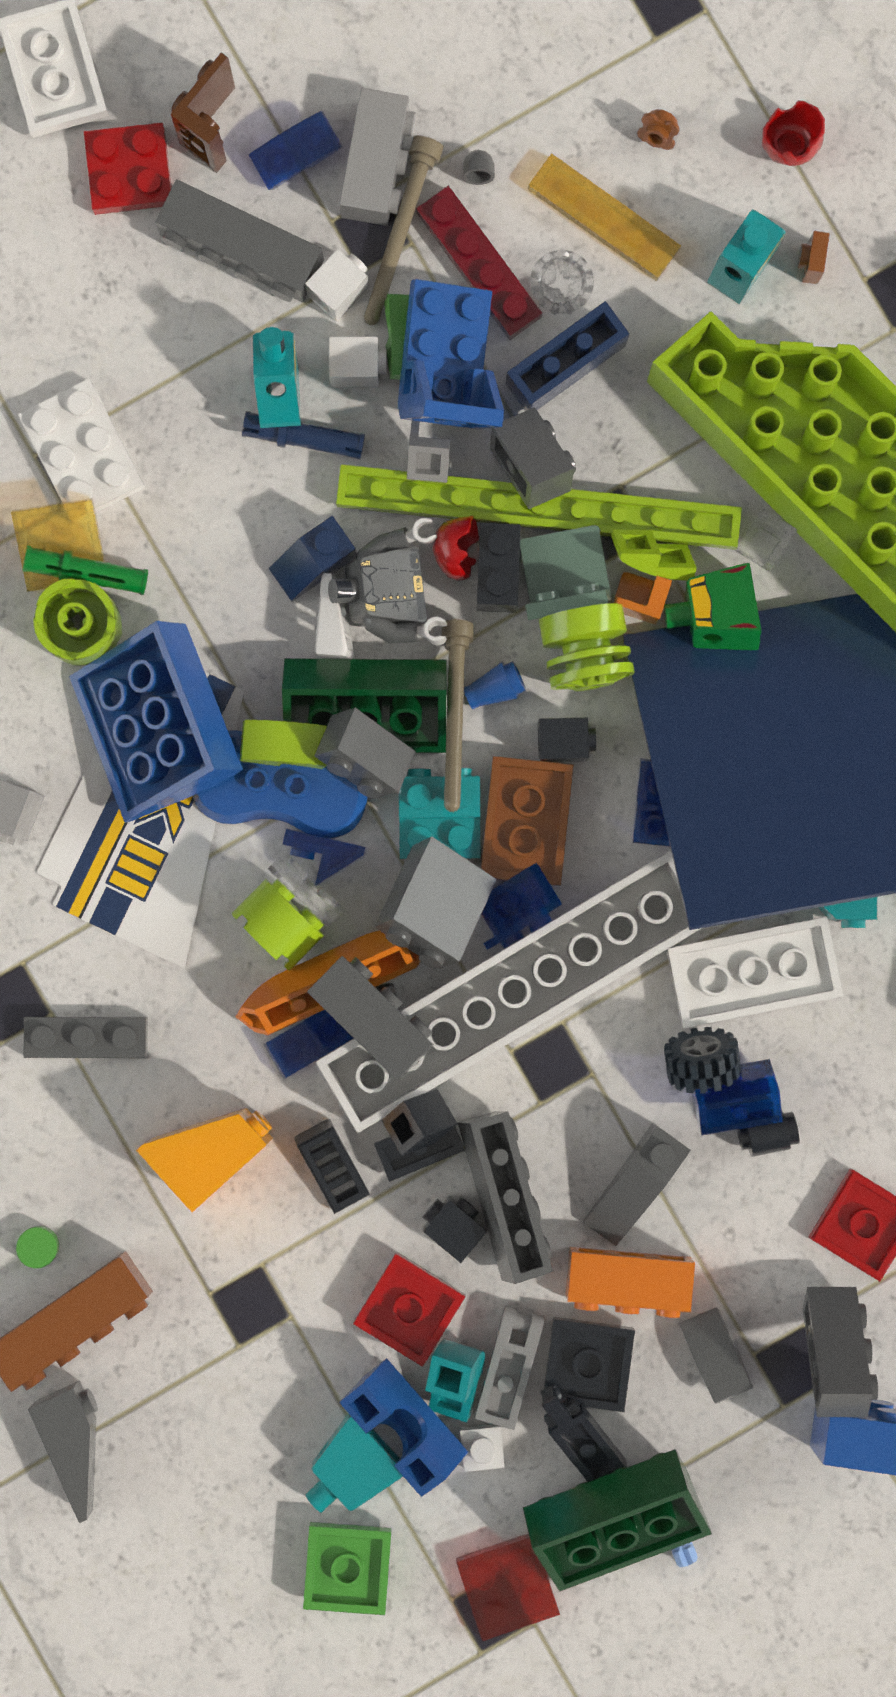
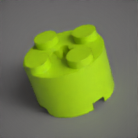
[33,579,122,666]
[231,878,324,971]

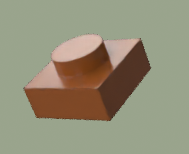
[797,231,830,284]

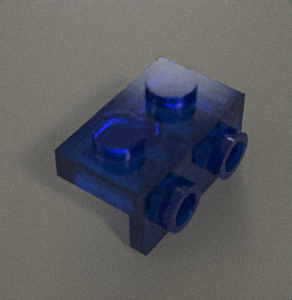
[481,862,562,950]

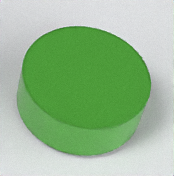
[16,1226,59,1269]

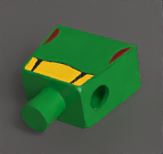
[664,563,761,650]

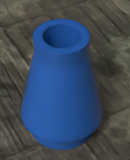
[464,661,526,709]

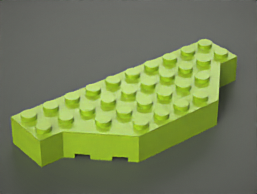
[647,311,896,632]

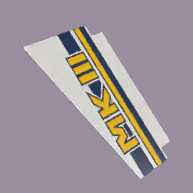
[37,672,244,968]

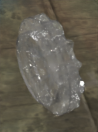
[530,250,594,315]

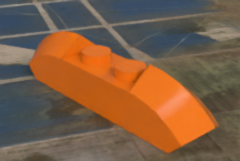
[235,930,420,1035]

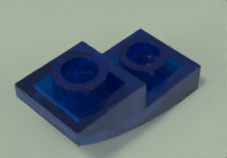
[248,111,343,190]
[632,758,670,847]
[263,1010,354,1079]

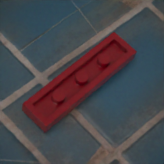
[416,185,543,340]

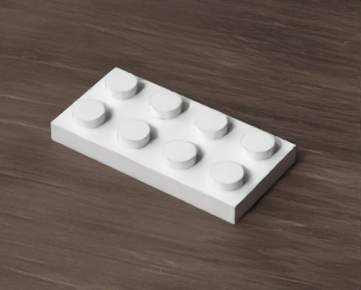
[666,917,844,1028]

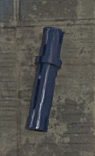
[242,411,365,460]

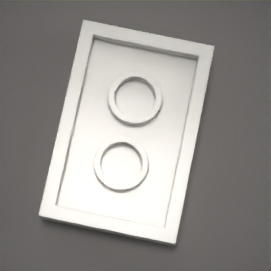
[0,0,109,138]
[18,378,146,524]

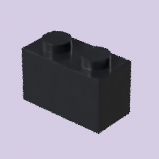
[476,523,521,613]

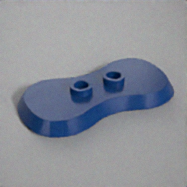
[193,730,368,839]

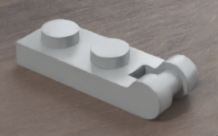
[475,1305,545,1430]

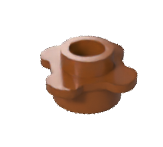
[637,109,680,150]

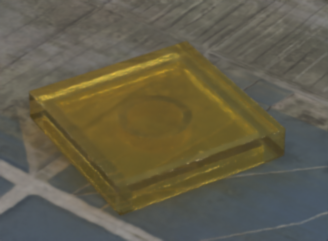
[11,498,105,592]

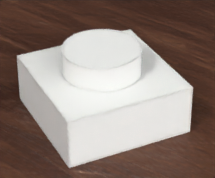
[460,1424,505,1472]

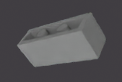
[339,87,416,226]

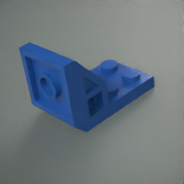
[398,279,504,429]

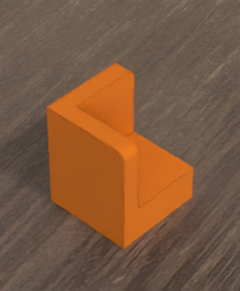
[613,572,672,625]

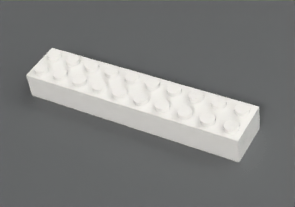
[316,851,702,1133]

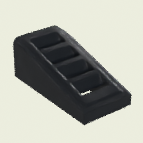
[294,1119,370,1214]

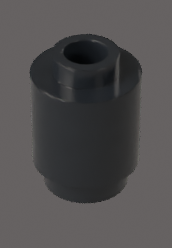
[737,1109,800,1157]

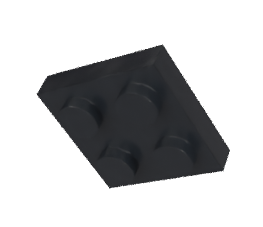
[544,1317,635,1412]

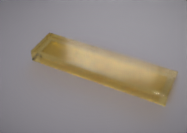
[528,153,681,282]

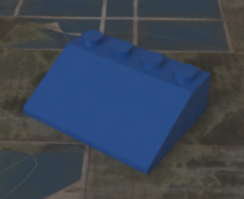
[69,621,243,822]

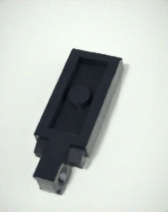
[540,1384,627,1482]

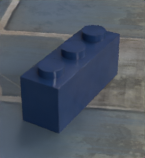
[505,301,630,411]

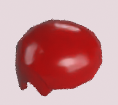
[762,100,825,166]
[433,515,479,581]

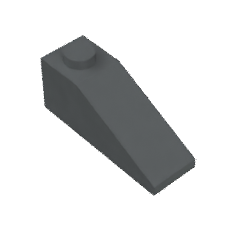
[583,1123,691,1246]
[28,1381,98,1523]

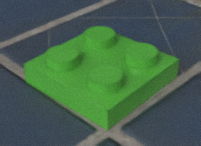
[303,1522,392,1615]

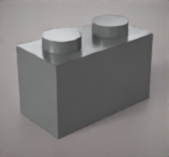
[490,407,576,509]
[314,708,415,799]

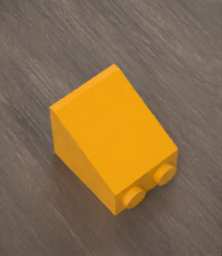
[136,1108,273,1212]

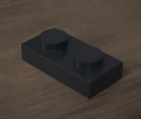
[374,1127,465,1182]

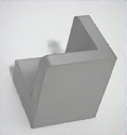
[407,421,450,483]

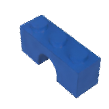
[339,1358,468,1497]

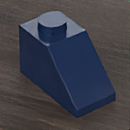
[269,515,357,602]

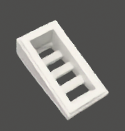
[314,573,354,659]

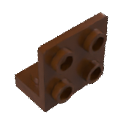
[171,52,235,173]

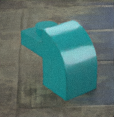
[425,1339,485,1423]

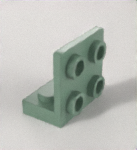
[520,525,613,620]

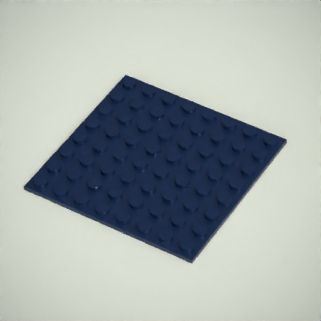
[623,594,896,930]

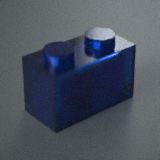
[692,1059,783,1136]

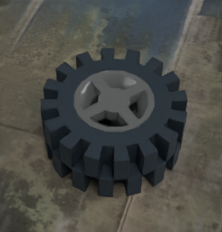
[664,1027,741,1094]

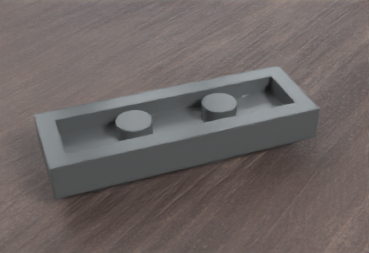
[23,1017,148,1058]

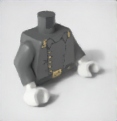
[328,518,447,646]

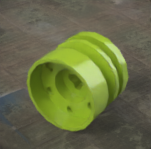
[539,603,635,691]

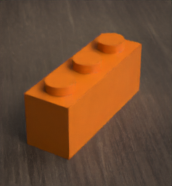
[566,1247,695,1318]

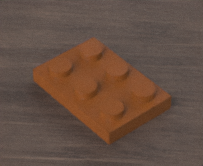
[481,756,574,886]

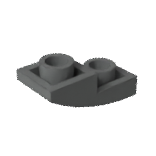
[679,1307,753,1404]

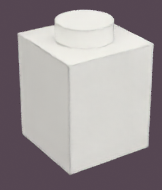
[305,249,369,322]
[329,337,387,387]

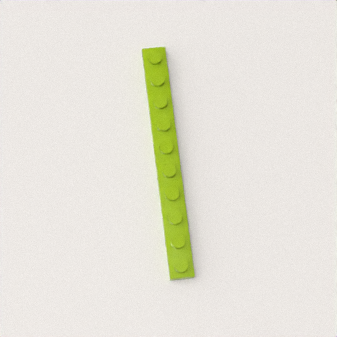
[336,464,742,550]

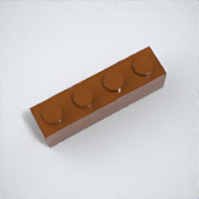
[0,1251,153,1392]

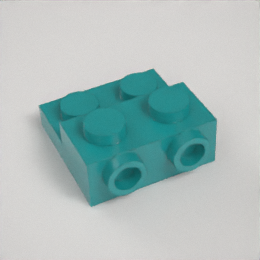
[399,768,481,859]

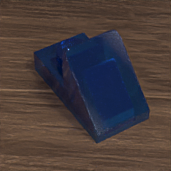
[282,829,367,887]

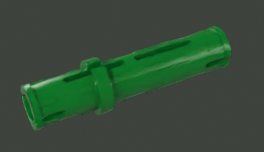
[22,545,148,595]

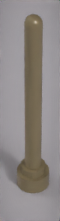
[364,135,444,325]
[441,619,474,812]

